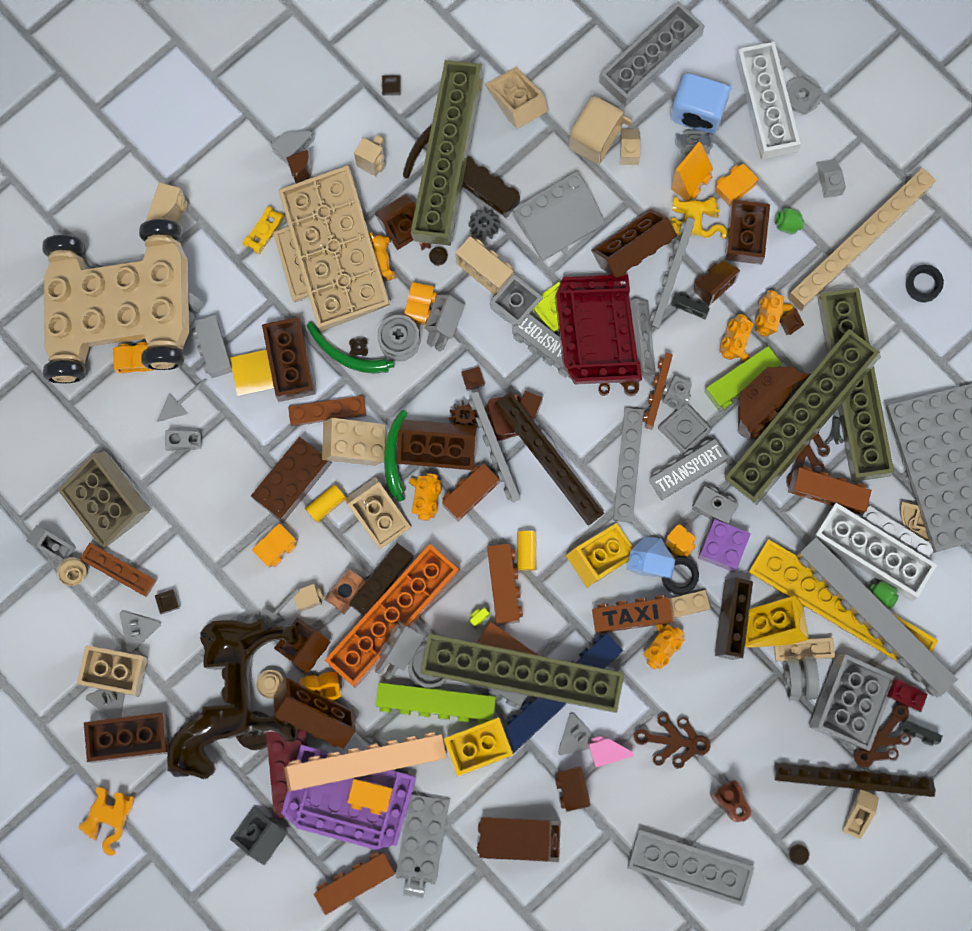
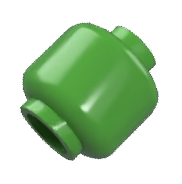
[775,208,804,235]
[869,581,899,609]

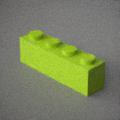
[705,346,782,410]

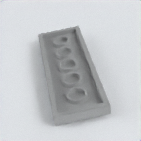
[628,830,755,906]

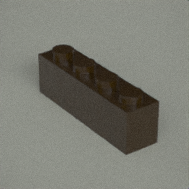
[462,156,520,219]
[350,543,414,617]
[715,577,753,660]

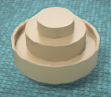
[57,557,87,586]
[256,670,284,699]

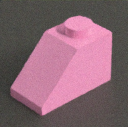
[588,735,634,767]

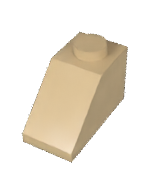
[620,128,640,165]
[842,790,879,839]

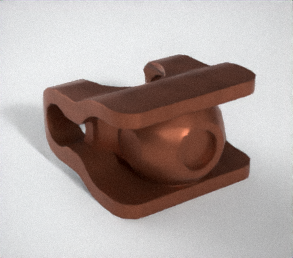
[484,394,521,441]
[710,780,751,822]

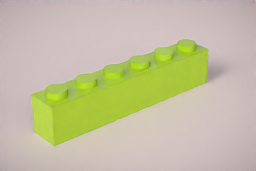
[375,683,496,724]

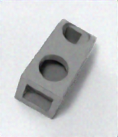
[165,430,201,451]

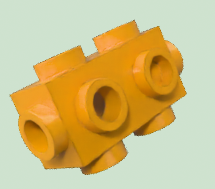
[755,290,793,337]
[719,314,754,362]
[409,473,442,521]
[643,624,685,670]

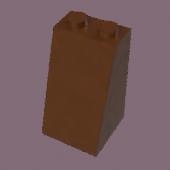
[477,817,561,862]

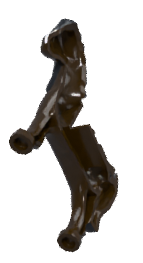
[167,619,299,779]

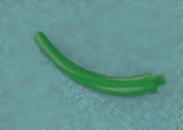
[307,322,395,374]
[384,410,407,502]

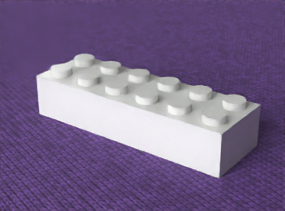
[736,42,801,160]
[812,503,937,601]

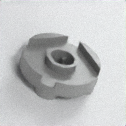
[786,76,822,115]
[676,129,714,155]

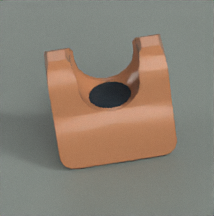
[324,568,366,615]

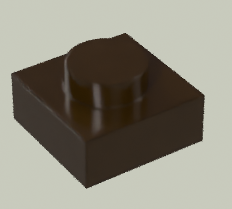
[382,75,401,95]
[154,589,180,615]

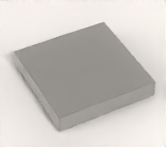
[658,404,712,455]

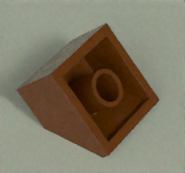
[374,194,416,250]
[693,260,740,306]
[274,617,331,673]
[554,766,591,812]

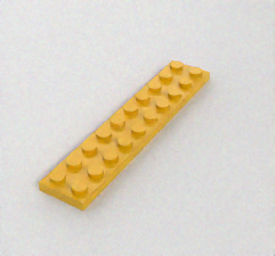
[748,539,938,669]

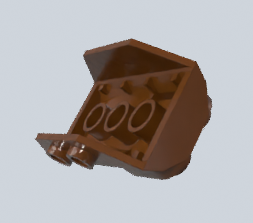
[738,367,811,440]

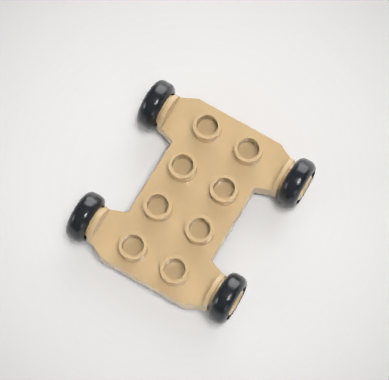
[42,219,189,384]

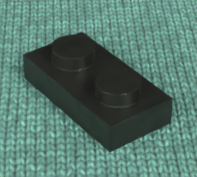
[671,293,710,320]
[899,720,943,746]

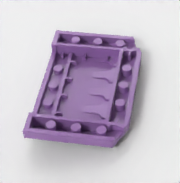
[281,745,416,850]

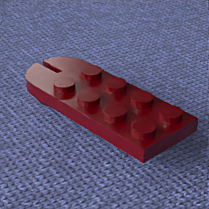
[266,729,308,819]

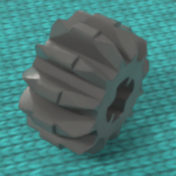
[468,208,500,241]

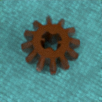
[449,400,478,426]

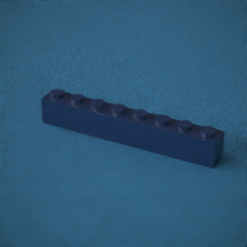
[504,634,623,759]

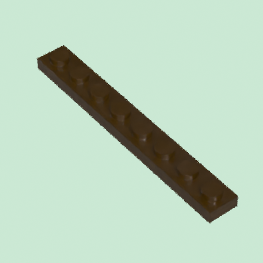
[494,391,604,526]
[773,762,936,797]

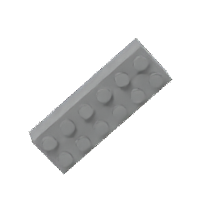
[599,1,705,107]

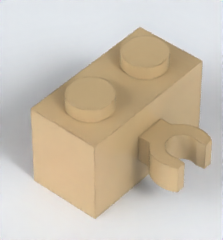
[354,135,386,177]

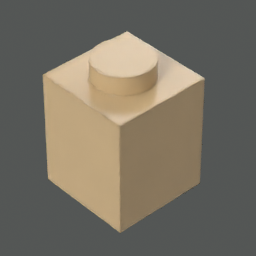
[292,584,323,612]

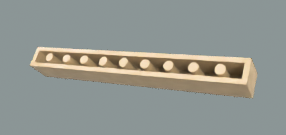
[788,168,936,311]

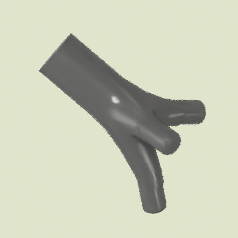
[825,418,844,445]

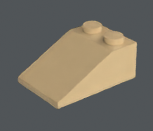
[485,67,548,129]
[146,183,188,222]
[345,477,411,550]

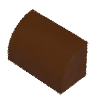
[286,150,312,184]

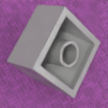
[489,275,543,326]

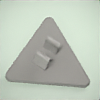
[120,611,161,653]
[86,690,125,719]
[558,713,595,755]

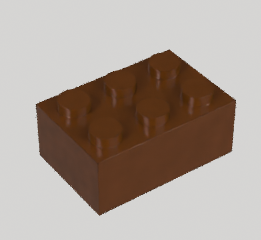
[725,200,770,265]

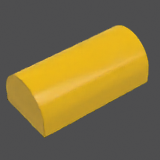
[304,484,346,524]
[517,531,536,571]

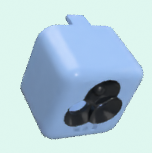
[670,74,732,134]

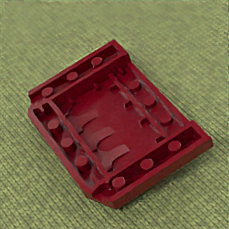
[555,274,642,385]

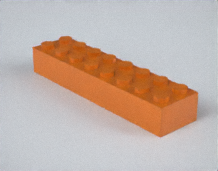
[324,544,459,688]

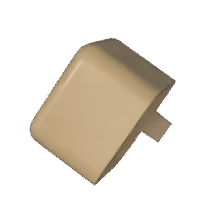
[569,96,632,165]

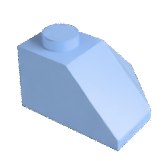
[627,537,675,579]

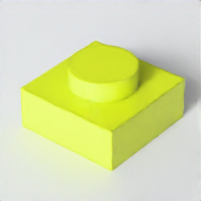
[469,608,490,628]

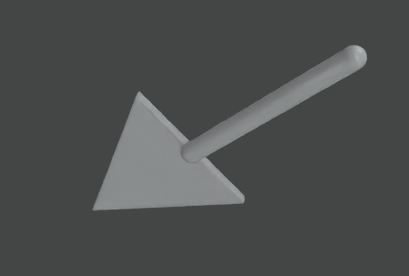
[157,379,206,422]
[259,588,299,627]

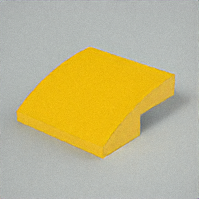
[230,349,274,395]

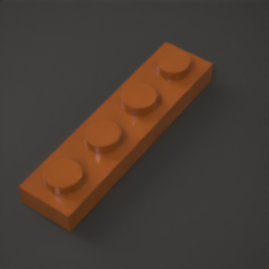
[643,353,673,430]
[288,396,366,427]
[80,542,156,598]

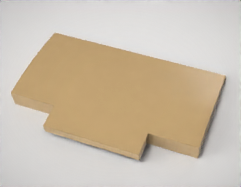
[273,165,390,331]

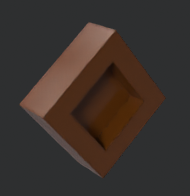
[780,309,804,335]
[461,367,485,391]

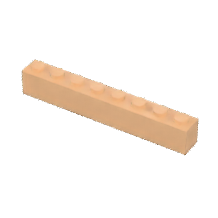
[284,732,446,792]

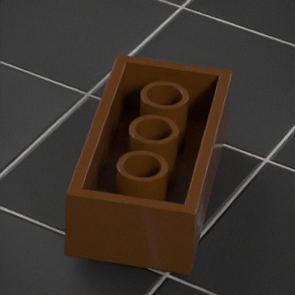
[591,208,677,278]
[262,317,316,402]
[397,419,477,470]
[251,436,331,523]
[274,678,356,749]
[84,712,169,763]

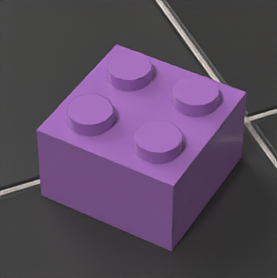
[699,519,751,573]

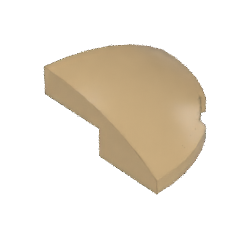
[901,501,930,543]

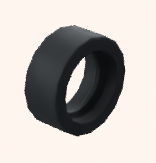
[905,264,944,303]
[661,557,699,595]

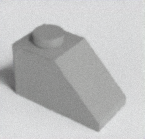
[271,131,314,164]
[816,159,846,198]
[26,525,75,562]

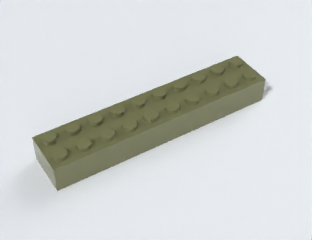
[411,60,484,246]
[818,288,894,482]
[725,329,881,506]
[420,634,624,713]

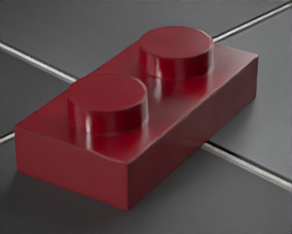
[887,679,928,712]

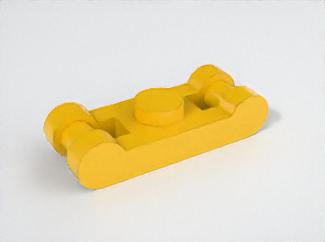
[243,206,285,255]

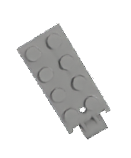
[396,795,449,898]

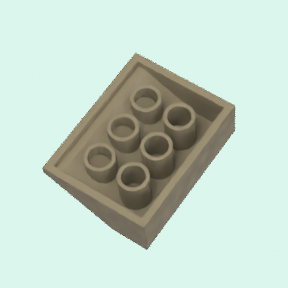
[58,451,151,549]

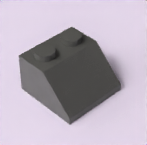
[230,807,288,866]

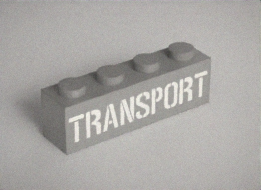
[512,314,571,379]
[649,439,728,501]

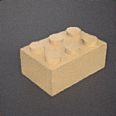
[455,236,514,295]
[322,418,385,466]
[77,645,147,697]

